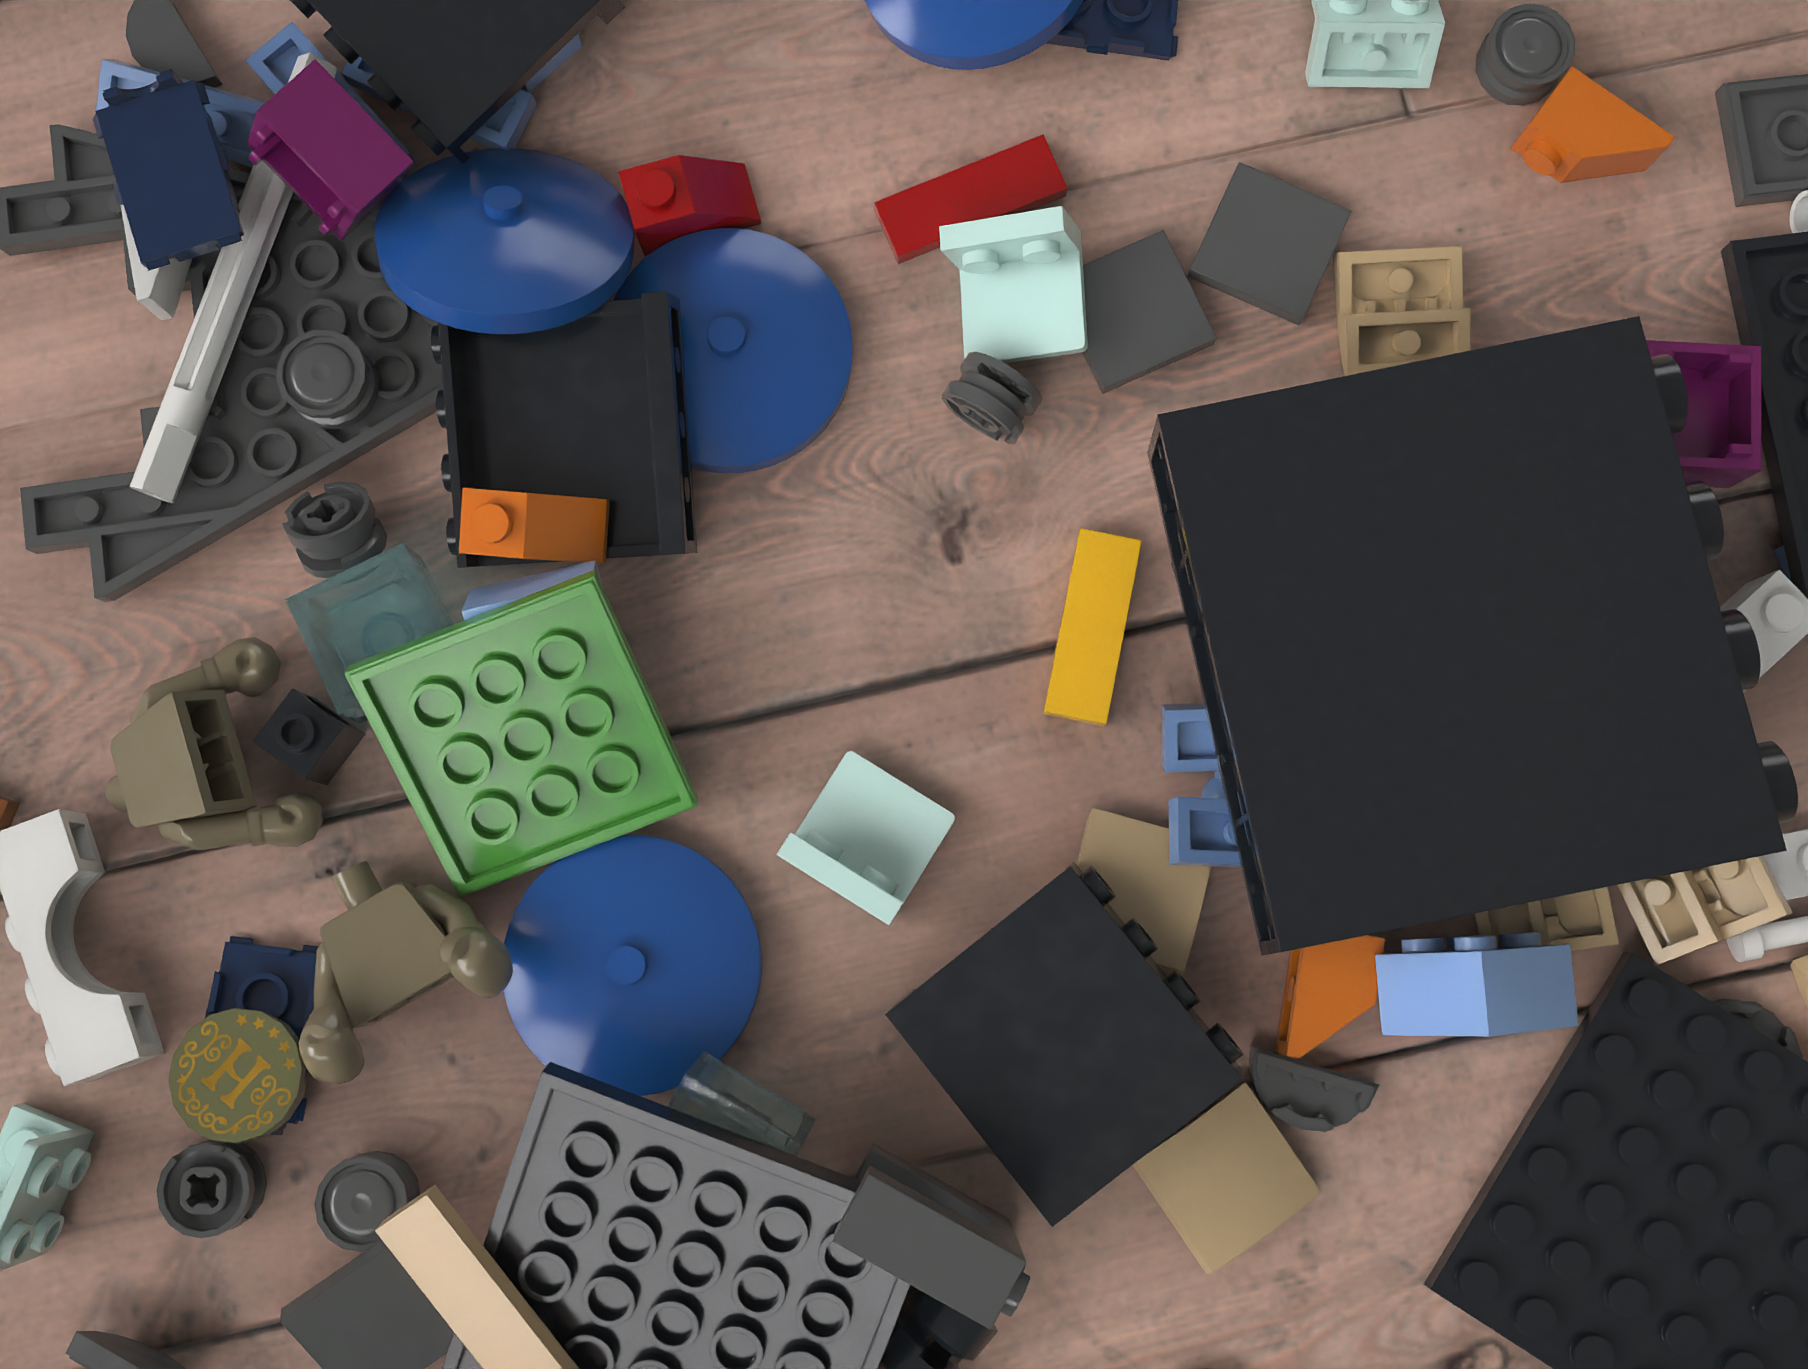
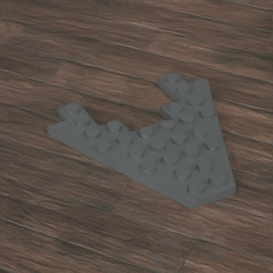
[0,124,443,602]

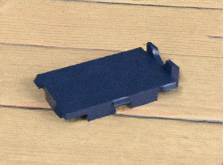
[1046,0,1178,61]
[93,69,244,271]
[205,936,318,1135]

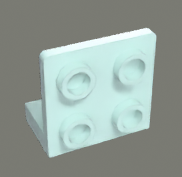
[1305,0,1445,88]
[939,206,1088,363]
[776,751,955,926]
[0,1103,95,1271]

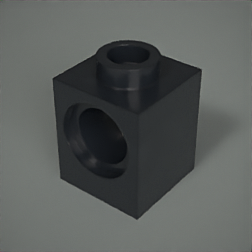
[253,688,366,785]

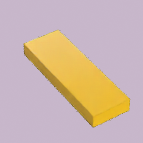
[1043,528,1142,726]

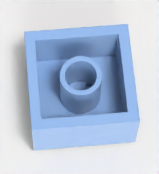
[1375,932,1579,1037]

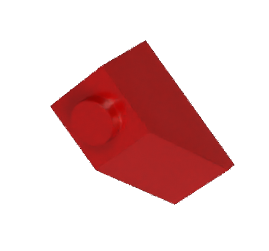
[618,155,762,256]

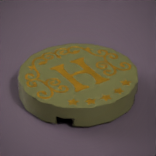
[168,1008,307,1143]

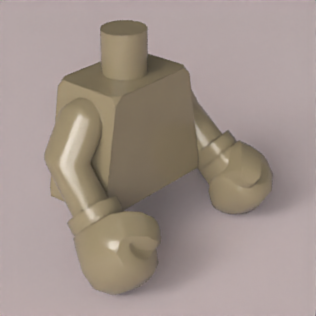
[106,637,323,850]
[299,861,513,1084]

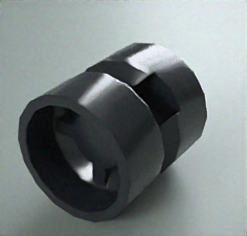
[881,1289,998,1369]

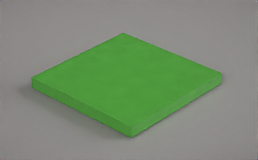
[344,570,698,898]

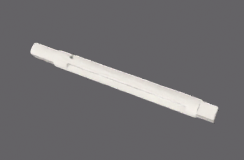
[129,52,338,503]

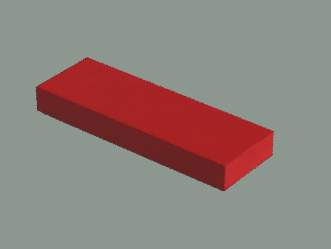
[874,134,1068,264]

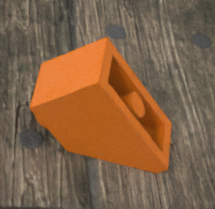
[1511,66,1675,183]
[459,488,610,563]
[1274,935,1386,1058]

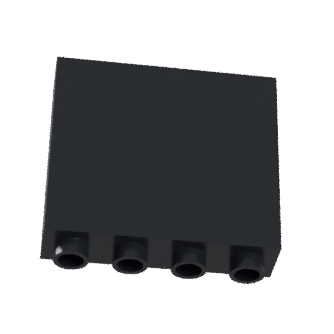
[1147,316,1798,956]

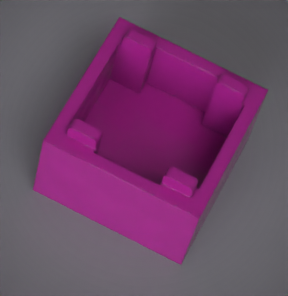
[247,59,414,241]
[1646,340,1762,488]

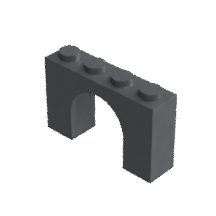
[833,1143,1030,1330]

